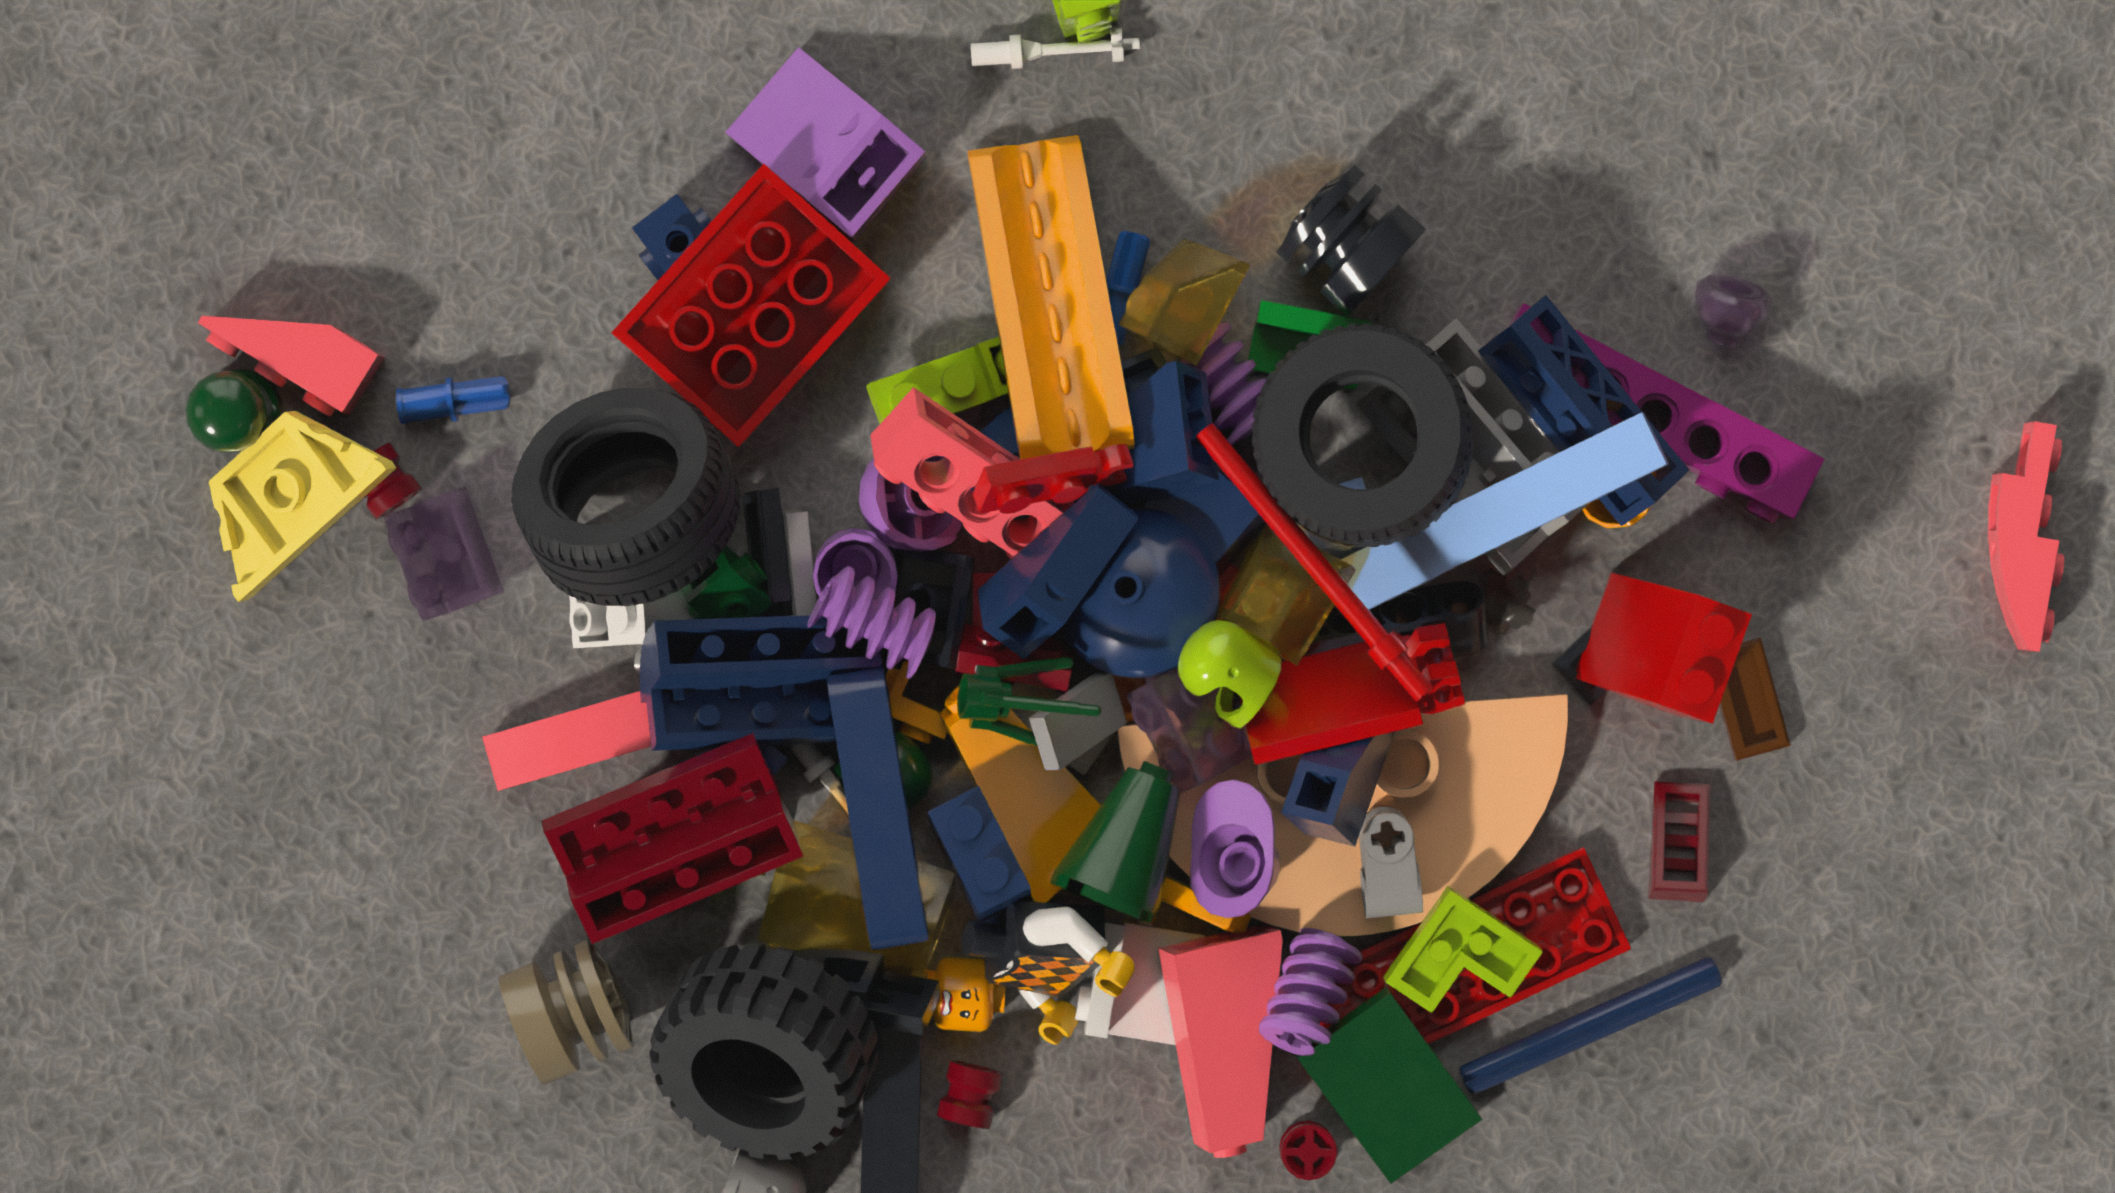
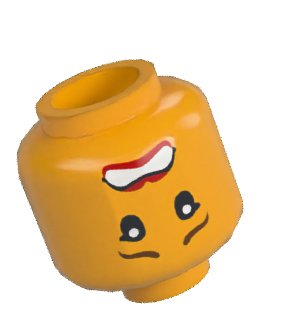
[927,957,1006,1032]

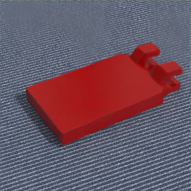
[1240,623,1465,765]

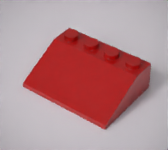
[611,164,891,447]

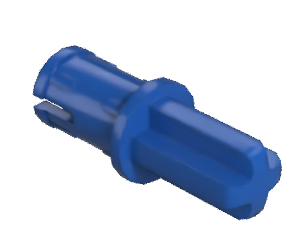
[1106,231,1150,345]
[396,376,511,424]

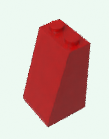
[1575,573,1752,724]

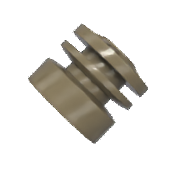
[498,938,635,1085]

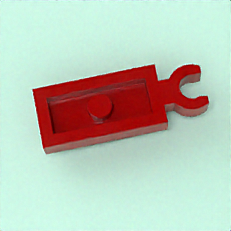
[973,444,1134,514]

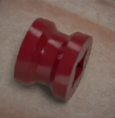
[1279,1120,1337,1181]

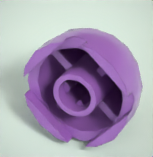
[859,456,975,552]

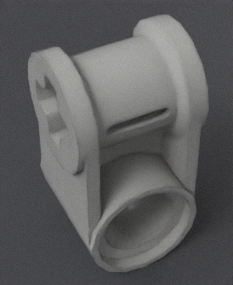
[1359,806,1423,919]

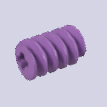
[1166,321,1267,446]
[807,566,936,679]
[1259,928,1363,1056]

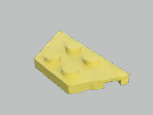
[209,411,397,602]

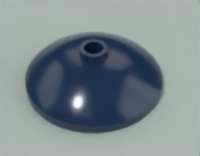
[1060,508,1221,678]

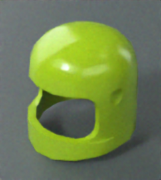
[1178,620,1281,728]

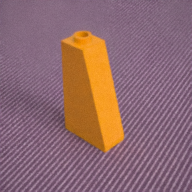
[939,686,1101,903]

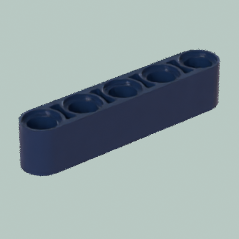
[827,666,929,950]

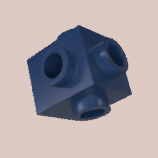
[632,194,712,280]

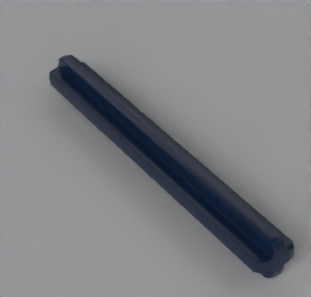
[1459,958,1722,1094]

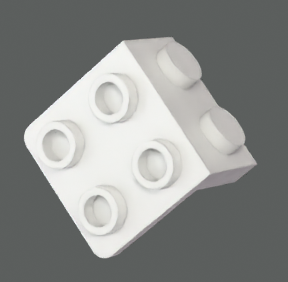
[1075,919,1206,1045]

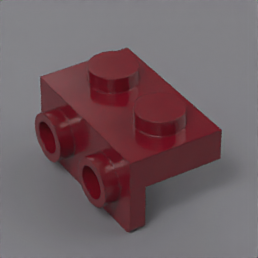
[956,623,1074,693]

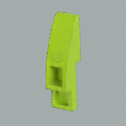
[866,336,1009,424]

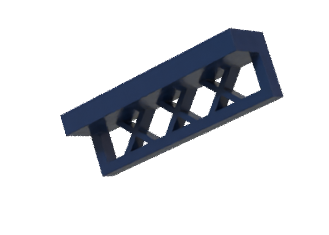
[1478,295,1689,526]

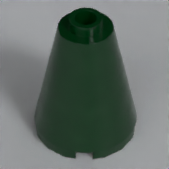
[1050,761,1181,926]

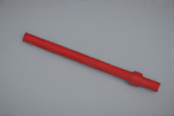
[1195,423,1434,702]

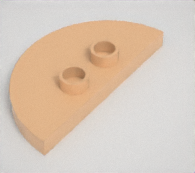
[1117,694,1568,936]

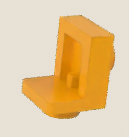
[886,660,947,745]

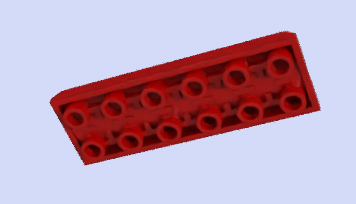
[1320,847,1631,1044]

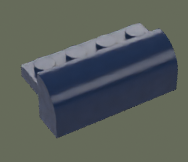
[640,615,882,751]

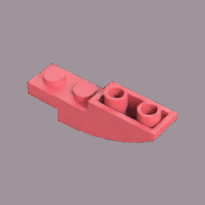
[1988,421,2064,652]

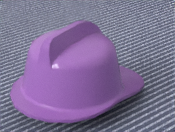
[1190,780,1280,918]

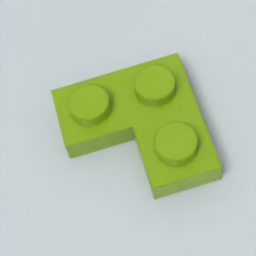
[1383,886,1543,1013]

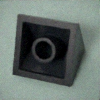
[881,546,976,669]

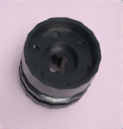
[1276,165,1426,317]

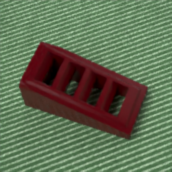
[1648,781,1711,902]

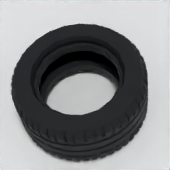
[511,388,740,606]

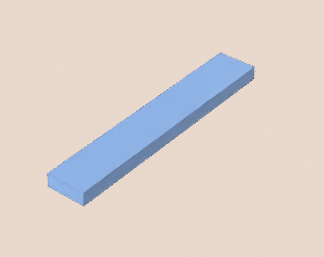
[1335,412,1669,610]

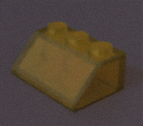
[758,820,956,978]

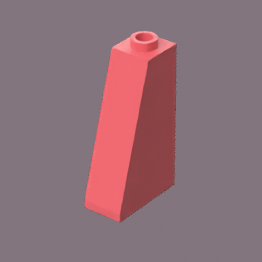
[1158,923,1283,1158]

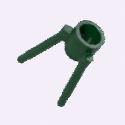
[957,657,1102,746]

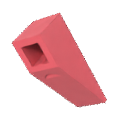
[198,316,385,417]

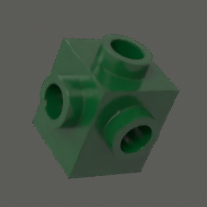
[681,545,772,619]

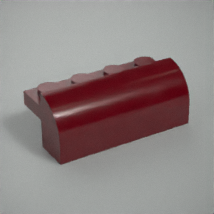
[541,733,804,944]

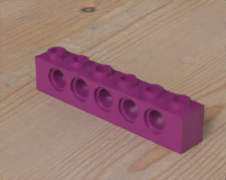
[1508,303,1825,524]

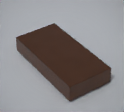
[1719,637,1791,761]

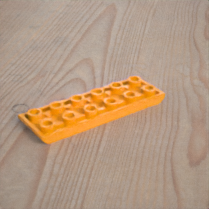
[967,135,1135,460]

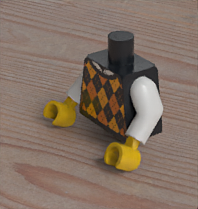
[962,901,1135,1045]

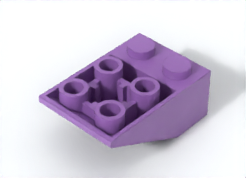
[725,47,927,243]

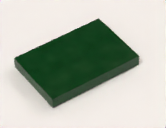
[1295,987,1483,1184]

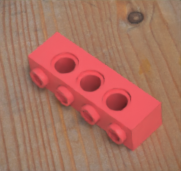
[870,387,1074,559]

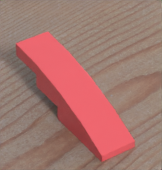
[482,691,651,791]

